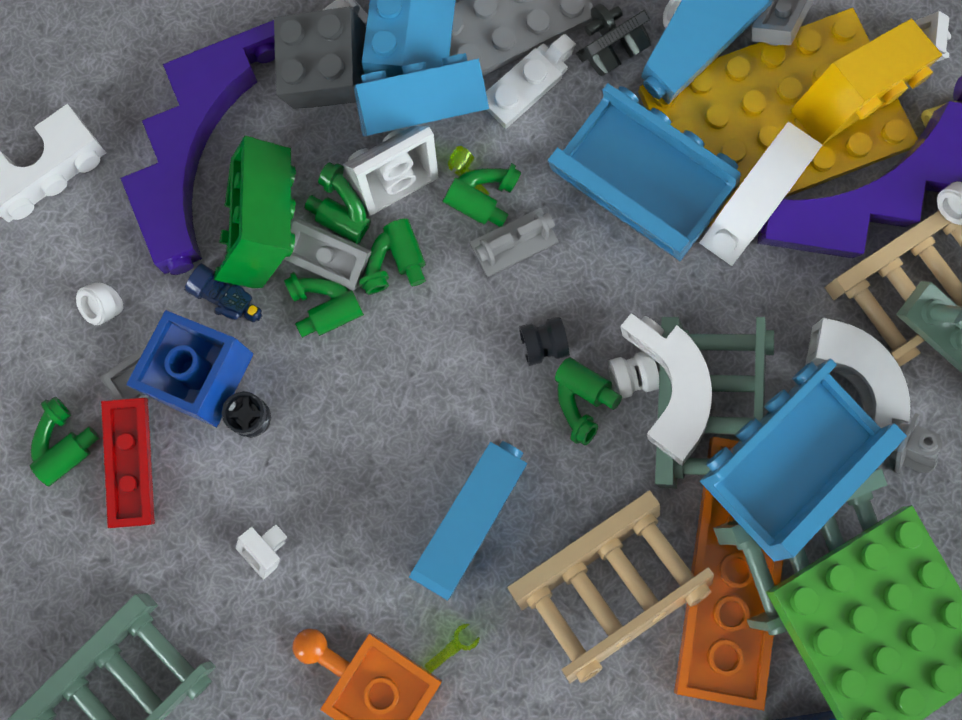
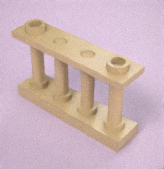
[824,210,962,367]
[507,490,714,683]

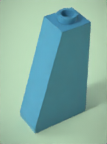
[641,0,774,104]
[409,441,527,601]

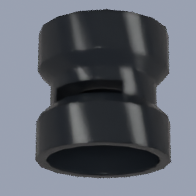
[519,317,570,366]
[222,391,271,438]

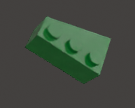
[214,135,296,289]

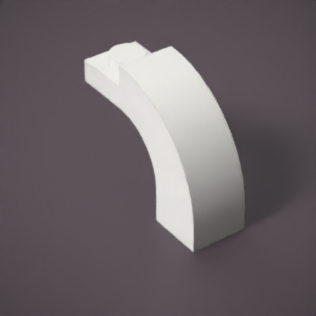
[699,121,822,266]
[620,313,712,465]
[805,318,910,428]

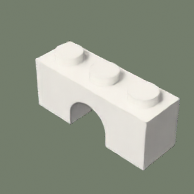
[0,104,106,223]

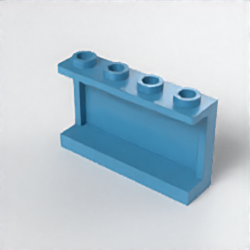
[548,83,741,261]
[700,358,907,562]

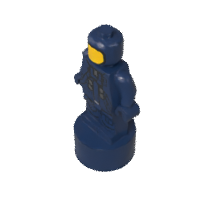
[184,263,262,322]

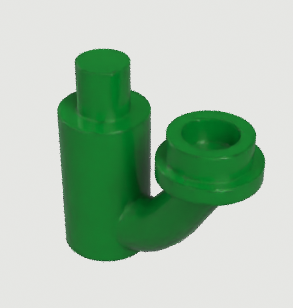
[304,162,371,244]
[442,163,521,227]
[358,219,426,295]
[284,272,364,338]
[555,357,622,445]
[30,397,100,487]

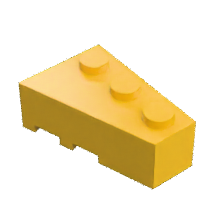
[790,18,942,145]

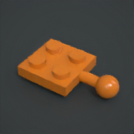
[292,629,442,720]

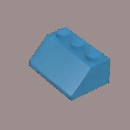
[362,0,456,78]
[354,53,489,137]

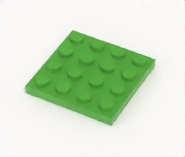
[766,505,962,720]

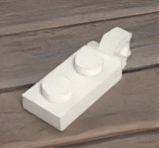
[486,34,576,129]

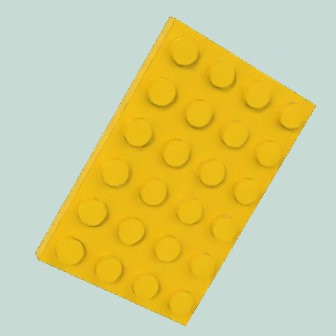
[638,8,918,228]

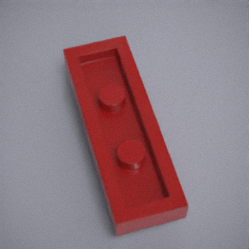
[101,398,155,528]

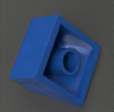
[126,310,254,428]

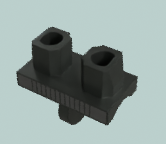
[576,4,652,76]

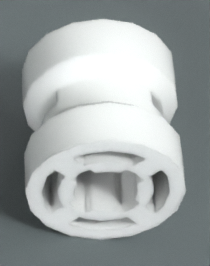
[608,351,659,399]

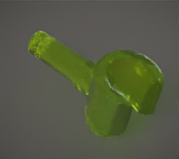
[448,146,490,195]
[424,624,480,673]

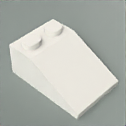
[342,126,439,216]

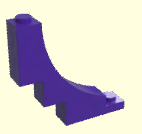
[120,20,275,275]
[757,76,962,259]

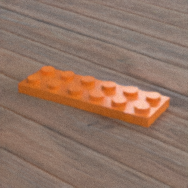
[674,436,783,711]

